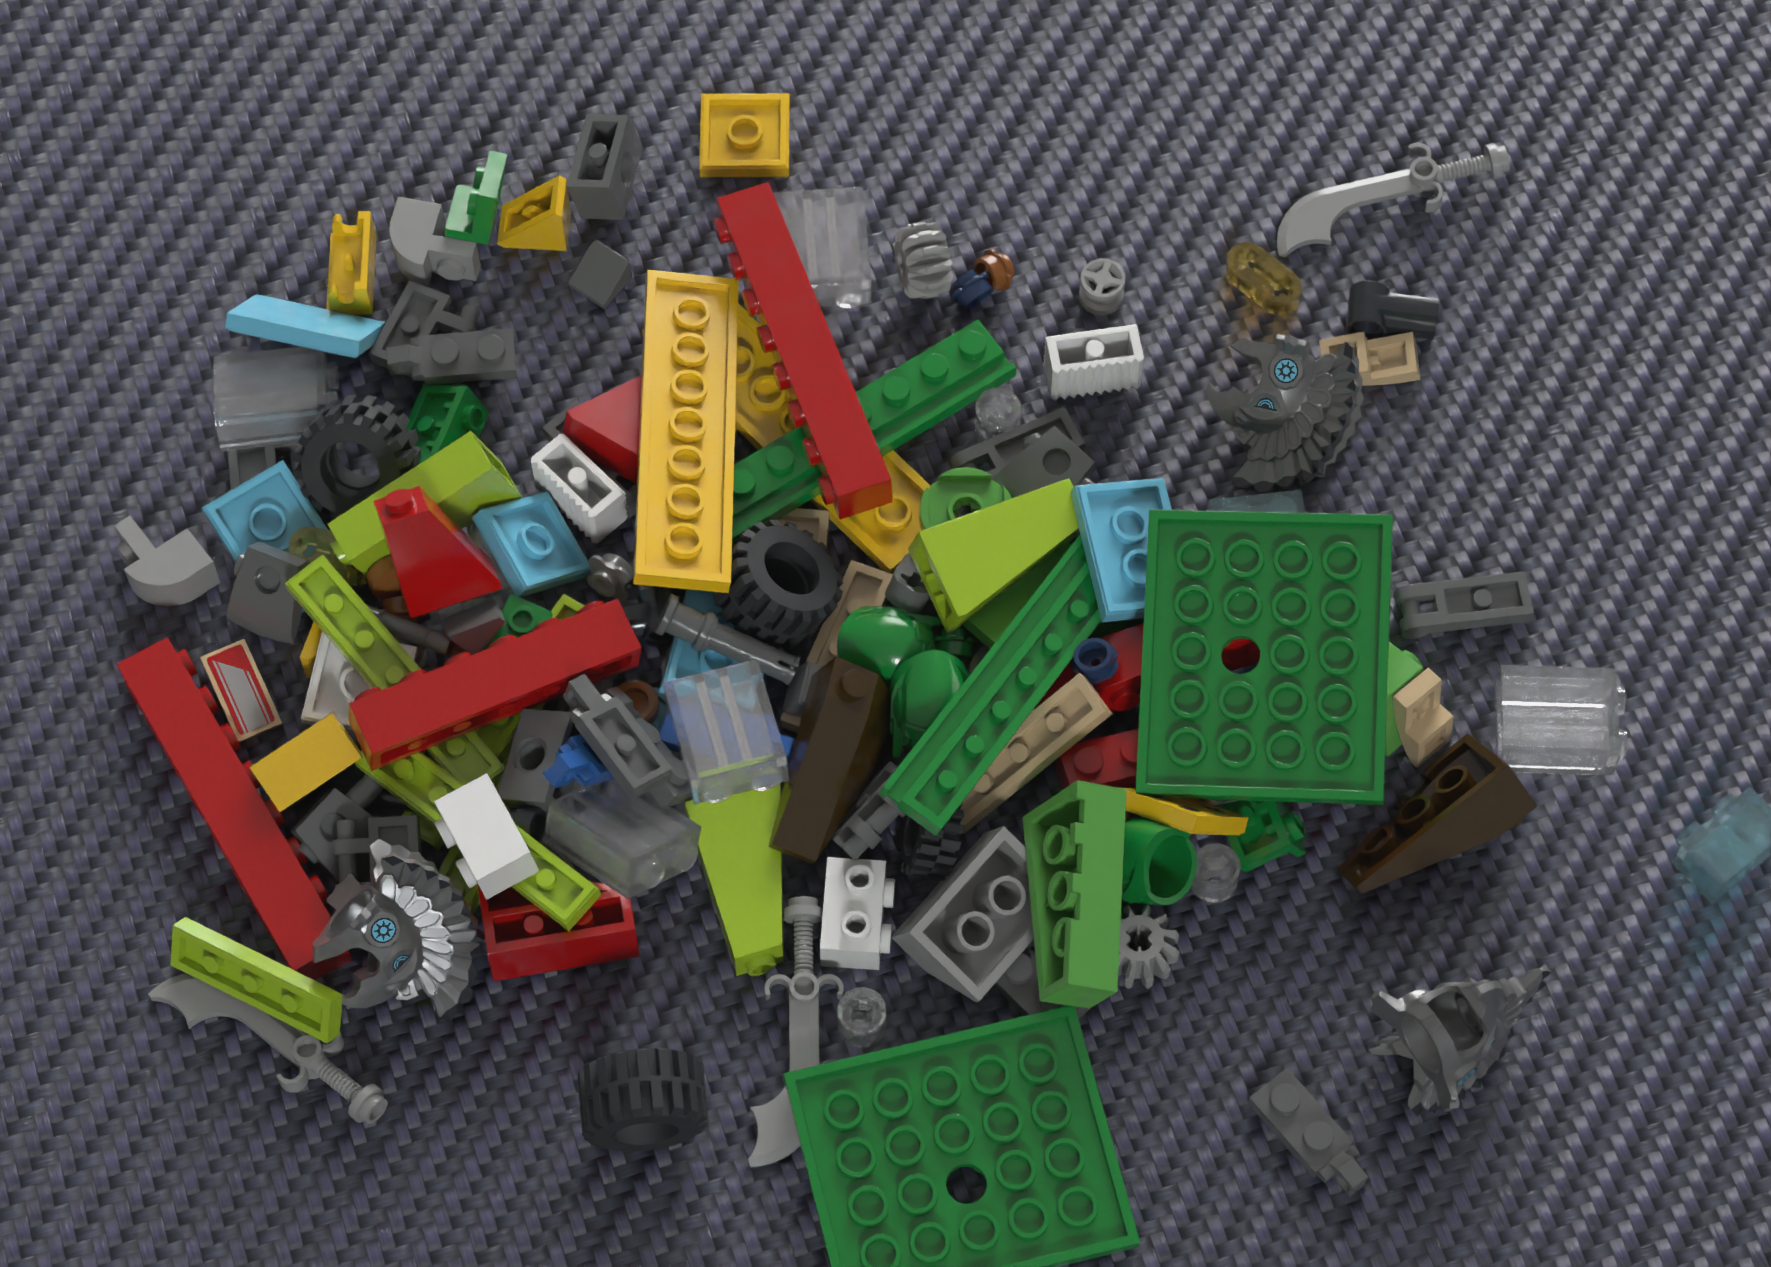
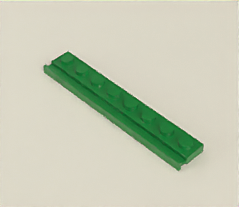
[732,320,1016,547]
[879,535,1101,837]

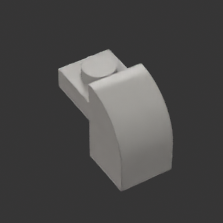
[389,197,481,287]
[114,516,221,606]

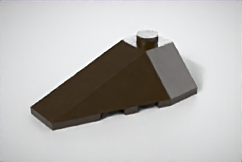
[768,657,892,864]
[1337,733,1537,894]

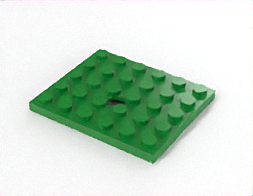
[1136,509,1393,805]
[783,1006,1140,1267]

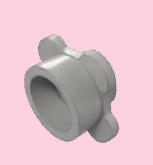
[587,553,633,601]

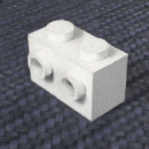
[434,774,539,900]
[820,857,895,970]

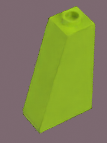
[328,431,523,575]
[908,478,1080,633]
[684,775,784,976]

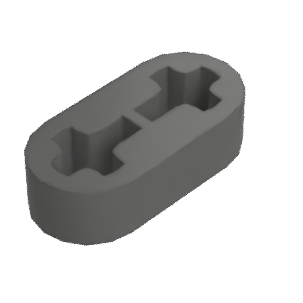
[885,553,931,613]

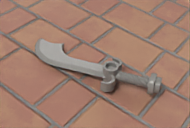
[1277,143,1510,258]
[748,896,844,1167]
[148,973,388,1124]

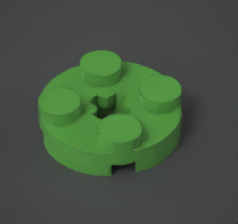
[919,467,1012,531]

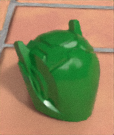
[837,606,942,690]
[889,650,969,758]
[1121,816,1198,908]

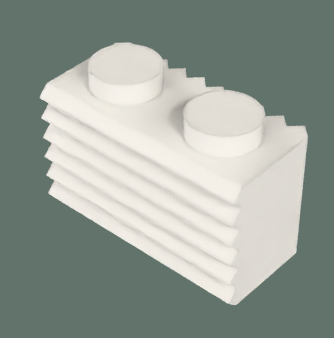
[1044,324,1144,401]
[531,434,629,543]

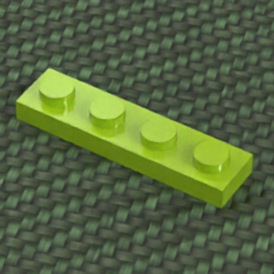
[170,917,343,1044]

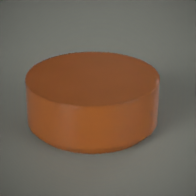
[366,556,401,600]
[618,680,659,725]

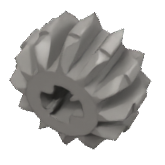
[893,222,953,299]
[1118,904,1179,989]

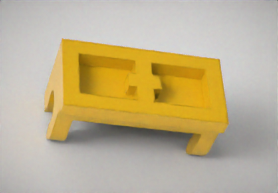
[326,211,377,315]
[250,711,362,812]

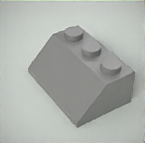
[891,826,1034,1002]

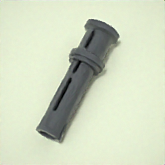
[654,593,801,685]

